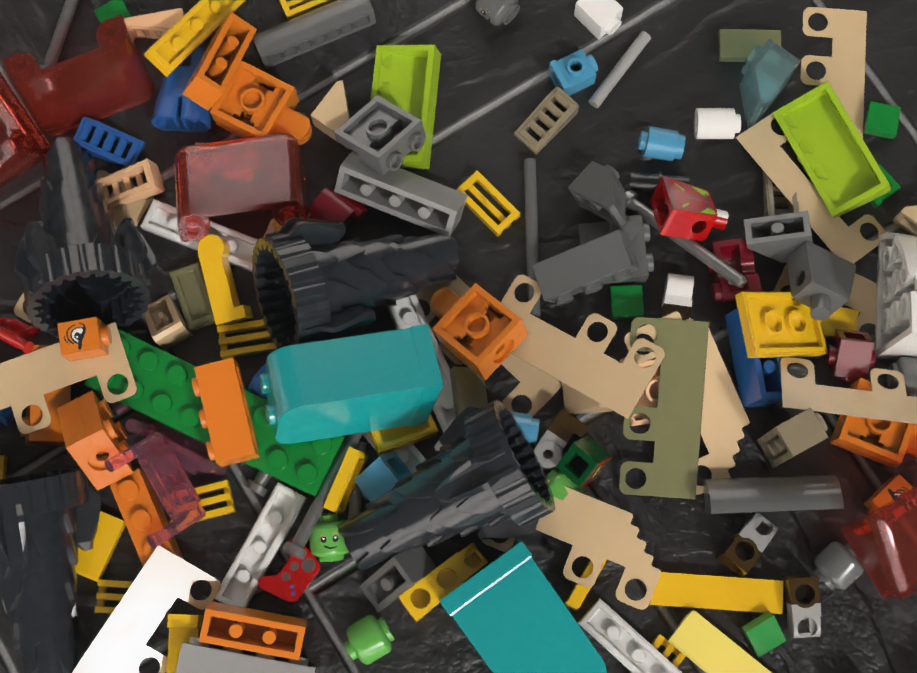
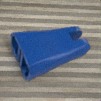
[151,46,211,132]

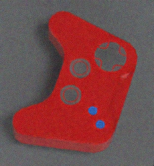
[258,537,321,602]

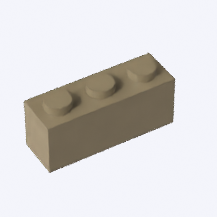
[756,408,828,468]

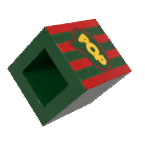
[556,436,612,488]

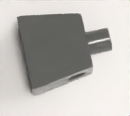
[787,240,856,320]

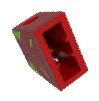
[650,176,729,241]

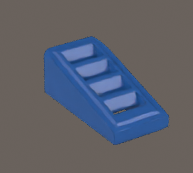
[72,116,146,168]

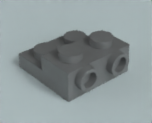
[334,95,426,176]
[577,215,654,286]

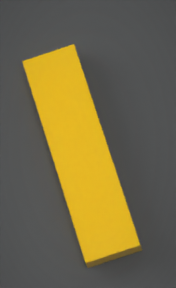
[144,0,245,77]
[649,572,783,614]

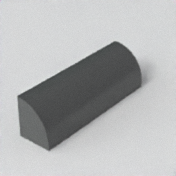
[252,0,376,69]
[703,474,844,514]

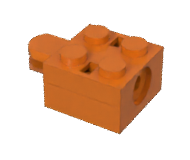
[210,60,312,152]
[430,283,528,381]
[830,378,917,467]
[57,390,134,491]

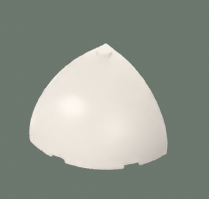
[875,232,917,360]

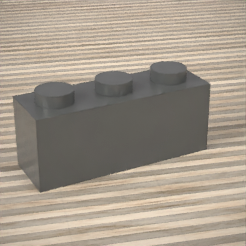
[532,229,640,306]

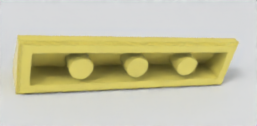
[668,610,772,673]

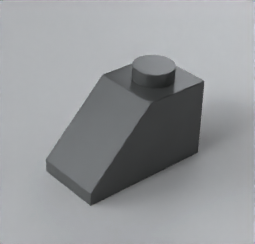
[568,161,626,228]
[744,211,812,263]
[359,546,437,612]

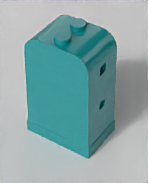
[259,324,444,444]
[440,541,607,673]

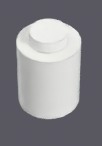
[694,108,741,139]

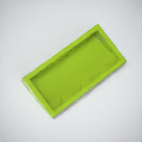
[370,45,441,169]
[773,81,891,218]

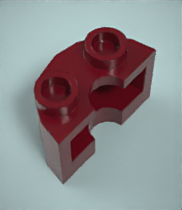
[308,182,368,242]
[705,238,763,302]

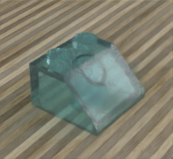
[740,39,800,128]

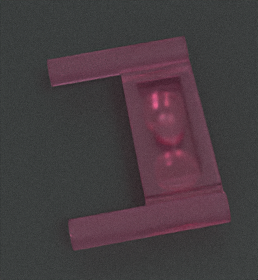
[125,419,227,475]
[105,432,206,548]

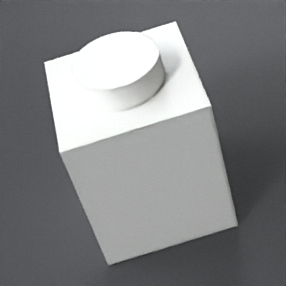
[574,0,623,40]

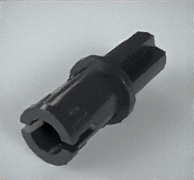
[629,171,692,193]

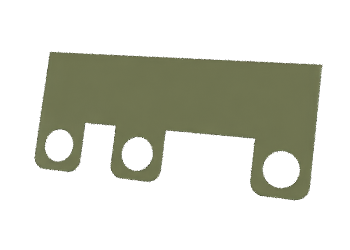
[619,317,709,499]

